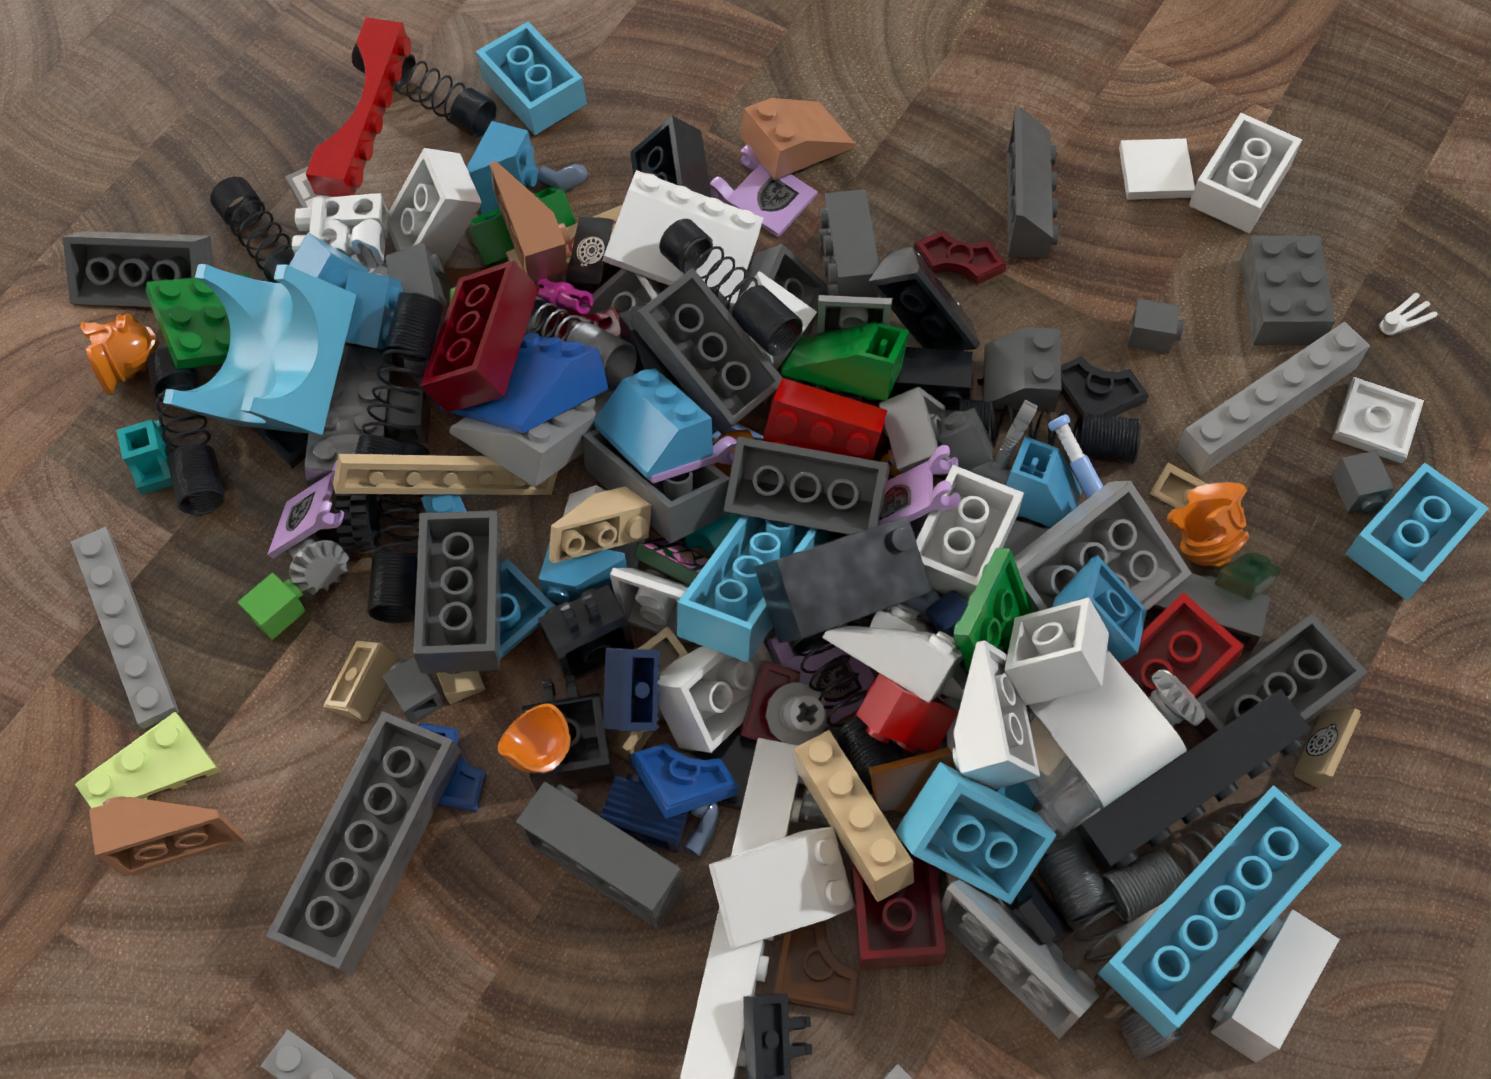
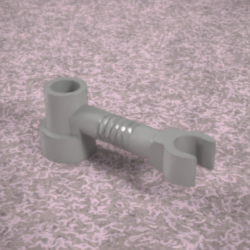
[970,400,1038,485]

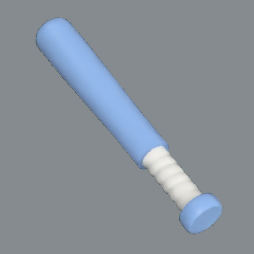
[1048,414,1103,499]

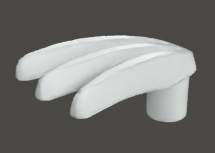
[1380,293,1438,336]

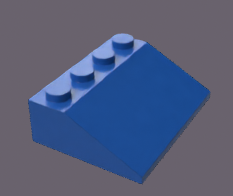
[438,333,609,433]

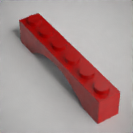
[305,17,411,197]

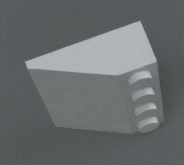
[449,384,618,487]
[1014,481,1192,612]
[941,879,1100,1039]

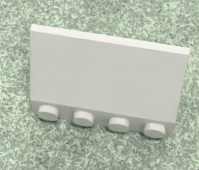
[602,170,763,308]

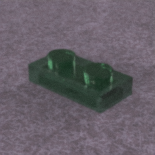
[1214,553,1281,600]

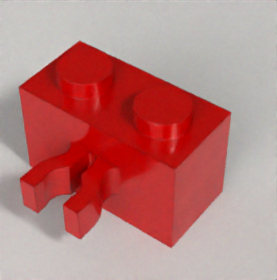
[856,673,959,753]

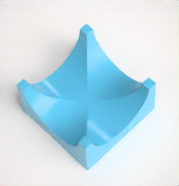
[163,264,357,435]

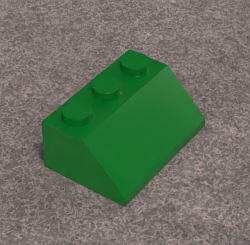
[465,187,576,267]

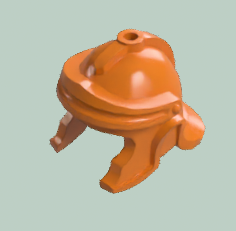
[80,314,160,396]
[1166,482,1249,567]

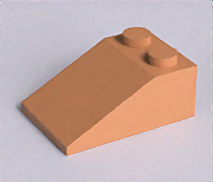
[740,98,855,179]
[490,161,571,282]
[89,797,244,876]

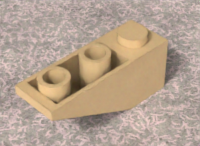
[549,486,652,563]

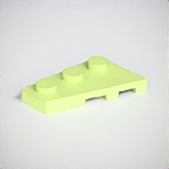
[75,712,221,808]

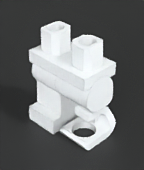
[292,193,389,265]

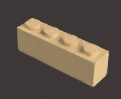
[793,730,914,902]

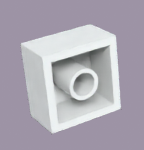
[1004,598,1109,705]

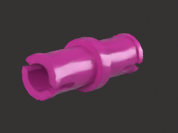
[535,279,593,314]

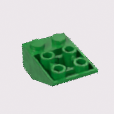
[781,322,909,401]

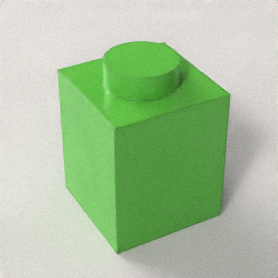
[238,573,306,640]

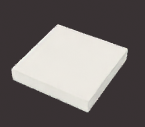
[1119,138,1195,200]
[1332,377,1424,464]

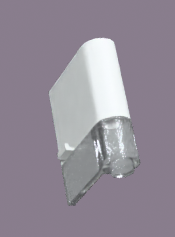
[1024,651,1186,836]

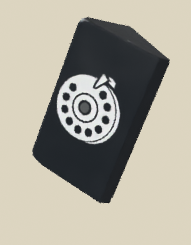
[565,216,614,290]

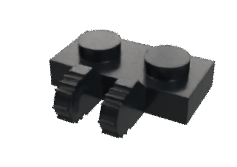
[743,993,812,1079]

